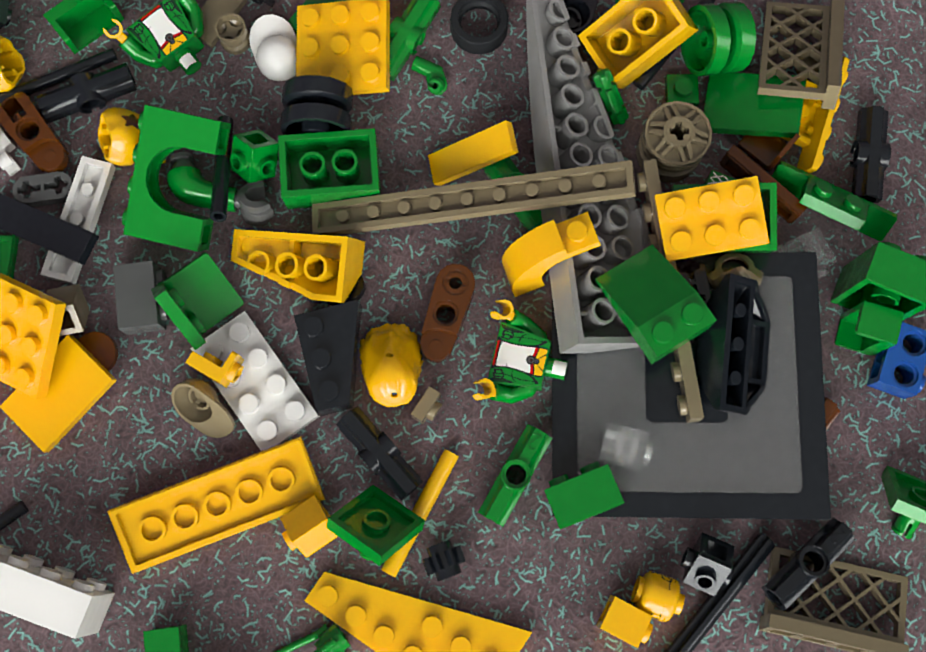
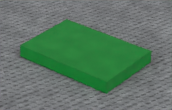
[703,72,807,138]

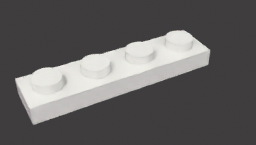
[40,156,116,285]

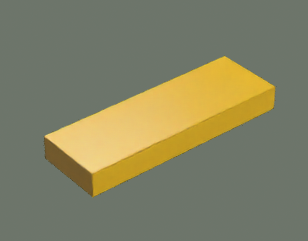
[428,120,518,186]

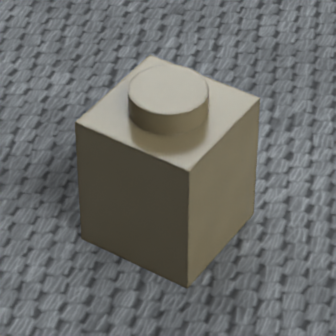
[45,284,90,336]

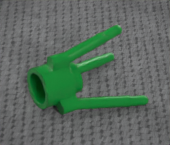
[274,623,351,652]

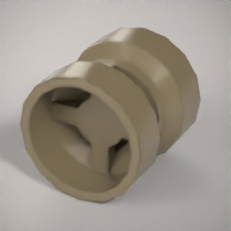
[214,13,250,55]

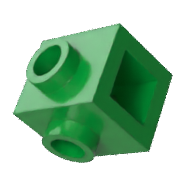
[230,129,279,183]

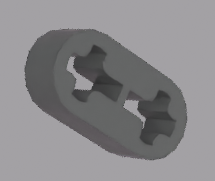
[12,172,73,207]

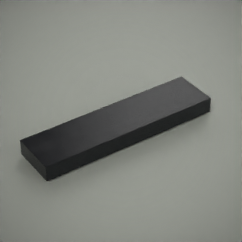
[0,194,99,265]

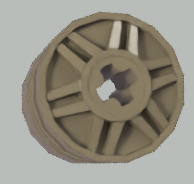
[636,101,712,183]

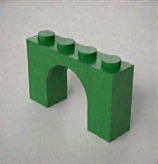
[122,105,231,252]

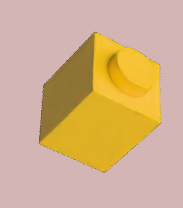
[280,495,338,558]
[596,595,653,648]

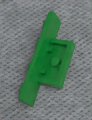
[771,161,898,241]

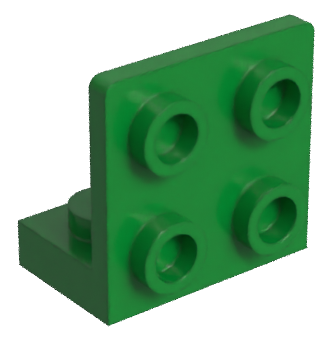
[151,252,244,350]

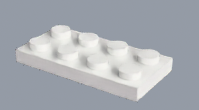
[190,311,320,451]

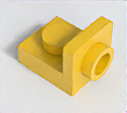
[185,351,244,388]

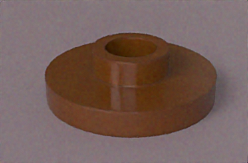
[78,332,118,371]

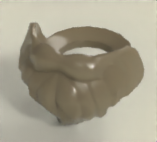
[707,253,764,290]

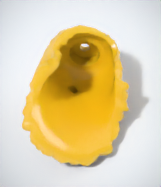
[359,323,424,407]

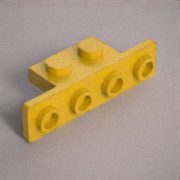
[780,56,850,173]

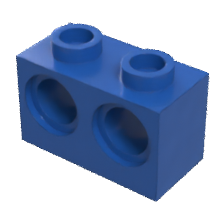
[867,322,926,399]

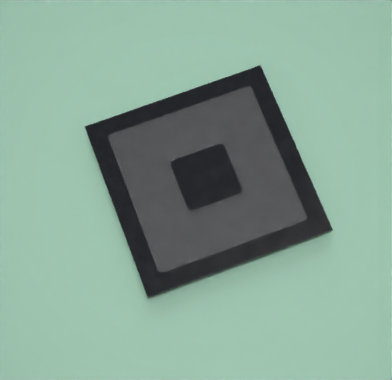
[552,252,831,520]

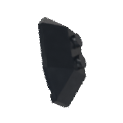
[696,273,771,416]

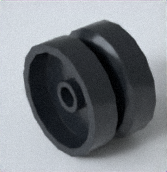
[280,75,353,135]

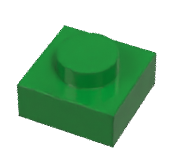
[665,74,699,107]

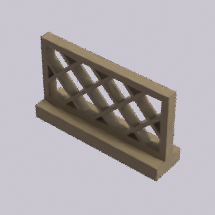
[757,0,845,110]
[758,547,909,652]

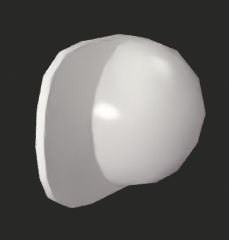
[249,14,297,81]

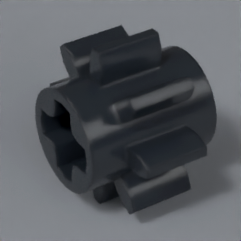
[422,540,466,582]

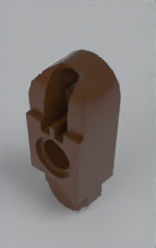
[0,92,69,173]
[419,264,475,363]

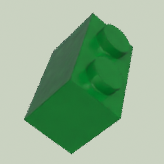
[544,461,625,529]

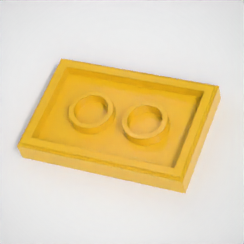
[0,335,117,453]

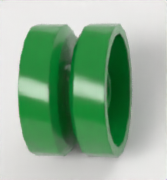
[681,1,756,76]

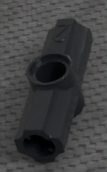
[36,63,137,123]
[849,106,891,203]
[336,406,423,501]
[761,517,856,610]

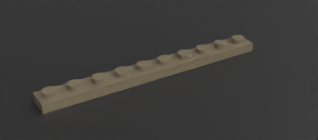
[312,160,636,236]

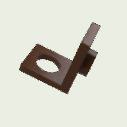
[737,133,800,172]

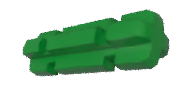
[593,68,629,125]

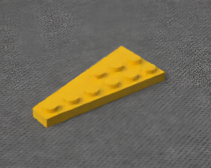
[304,571,532,652]

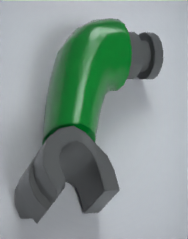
[166,152,274,226]

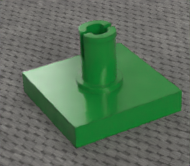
[881,465,926,539]
[326,485,425,566]

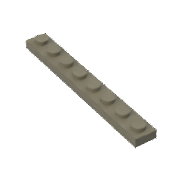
[637,159,704,423]

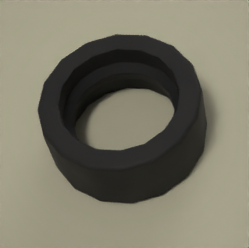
[450,0,509,55]

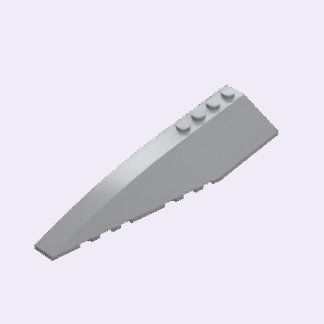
[526,0,649,354]

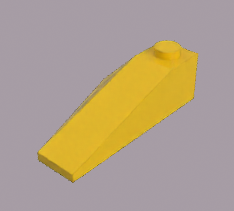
[230,229,365,303]

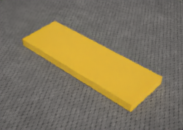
[107,436,325,574]

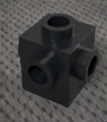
[680,532,735,597]

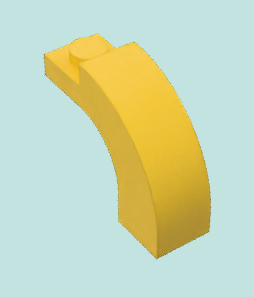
[502,211,601,297]

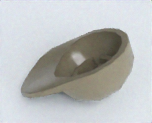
[171,378,235,438]

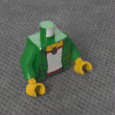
[103,0,204,75]
[473,299,568,404]

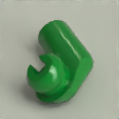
[411,56,448,95]

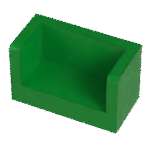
[43,0,124,54]
[834,301,904,356]

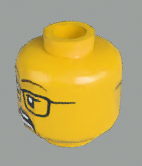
[631,571,685,622]

